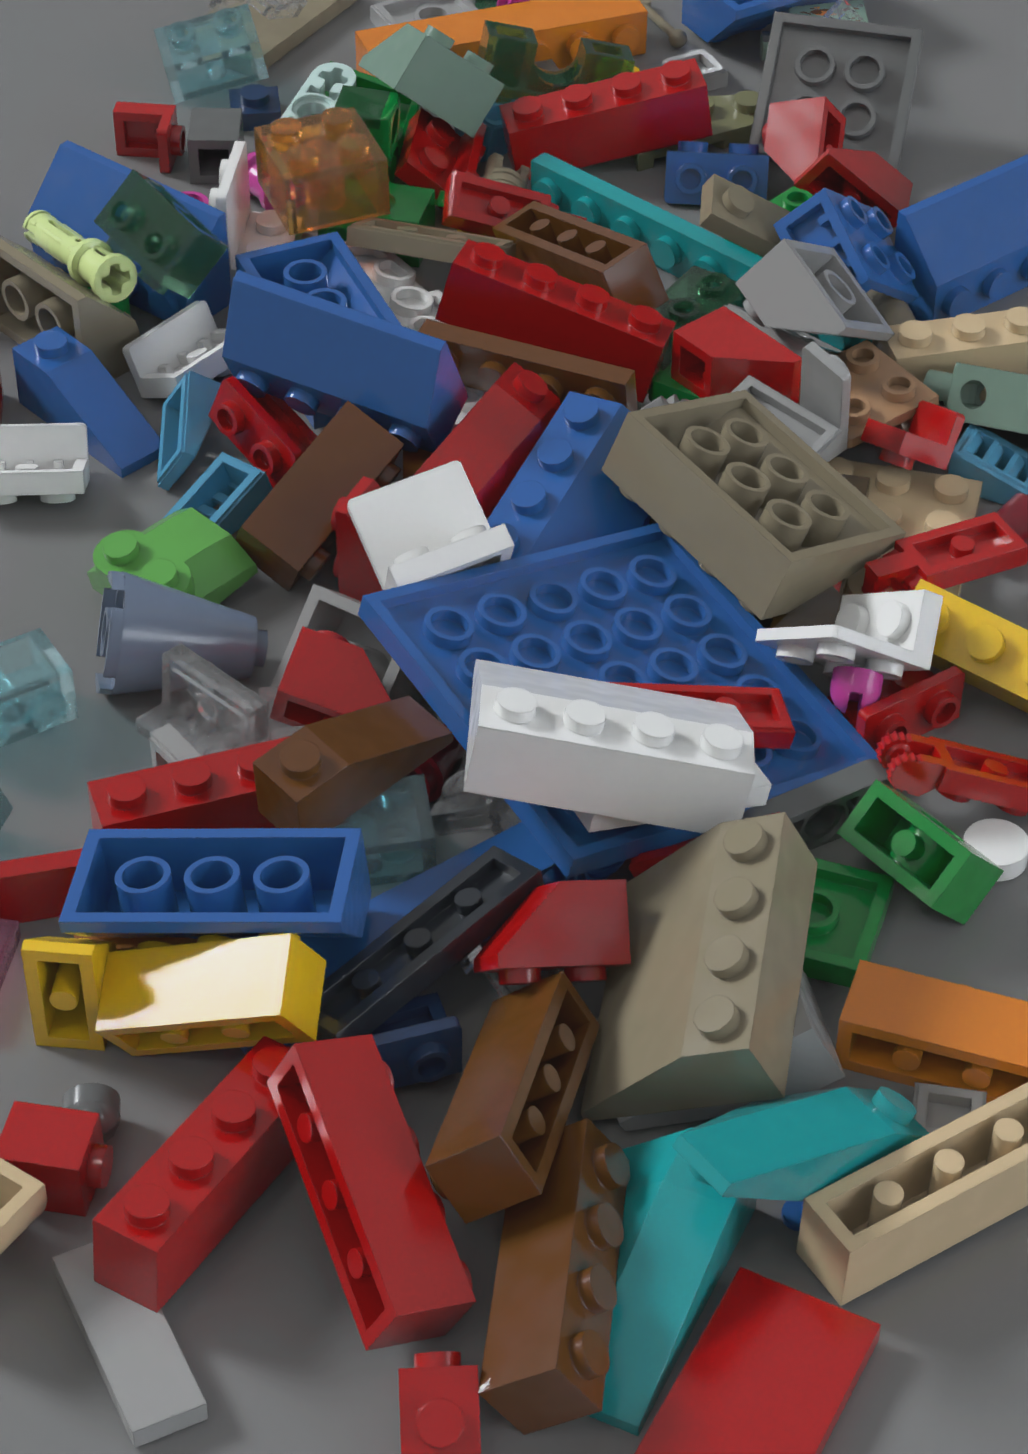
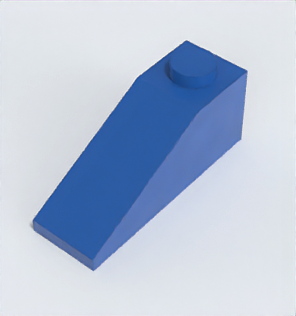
[12,326,160,478]

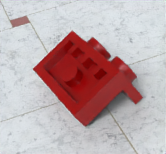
[395,107,487,210]
[827,666,965,750]

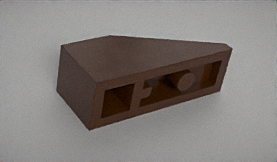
[253,695,453,828]

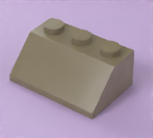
[0,235,140,379]

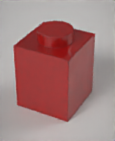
[0,1101,113,1217]

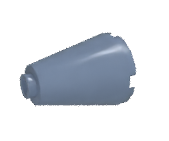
[95,571,268,695]

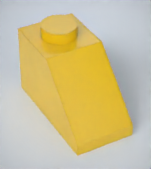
[21,936,117,1051]

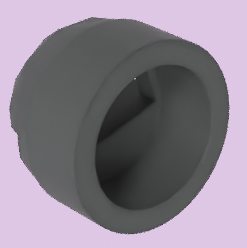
[62,1083,121,1143]

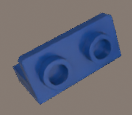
[664,141,769,205]

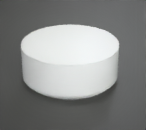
[963,818,1028,882]

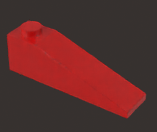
[413,362,561,519]

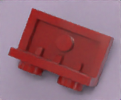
[208,376,317,488]

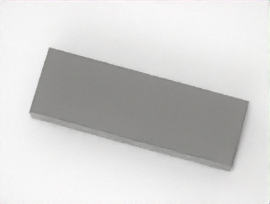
[52,1242,208,1448]

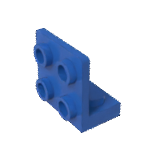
[773,188,919,303]

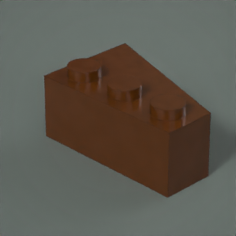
[235,401,404,592]

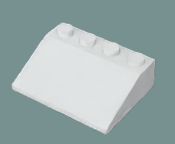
[463,659,755,833]

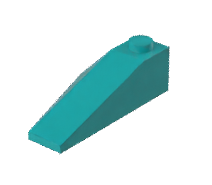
[672,1086,929,1202]
[587,1127,757,1436]

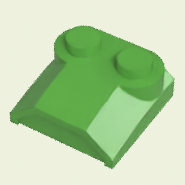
[87,507,258,604]

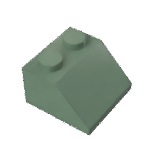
[358,23,505,138]

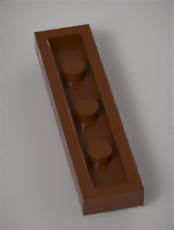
[418,319,638,411]

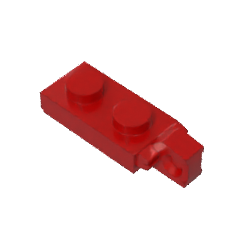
[442,170,587,238]
[861,512,1028,594]

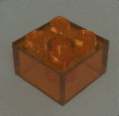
[254,107,390,236]

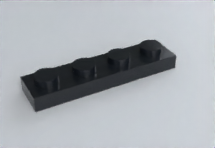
[316,846,544,1040]

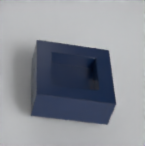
[229,84,281,131]

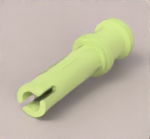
[23,210,138,303]

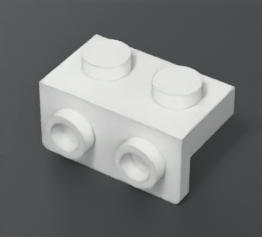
[123,301,232,398]
[0,423,90,505]

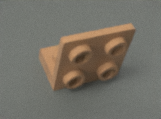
[798,340,939,448]

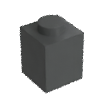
[187,108,244,184]

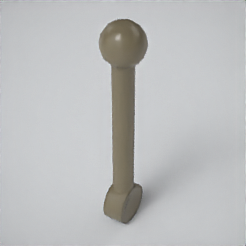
[640,0,687,48]

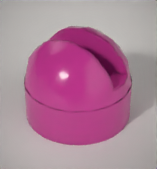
[830,666,884,714]

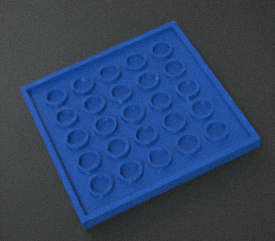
[358,523,878,878]

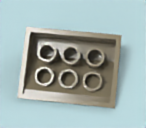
[601,390,906,620]
[580,812,818,1121]

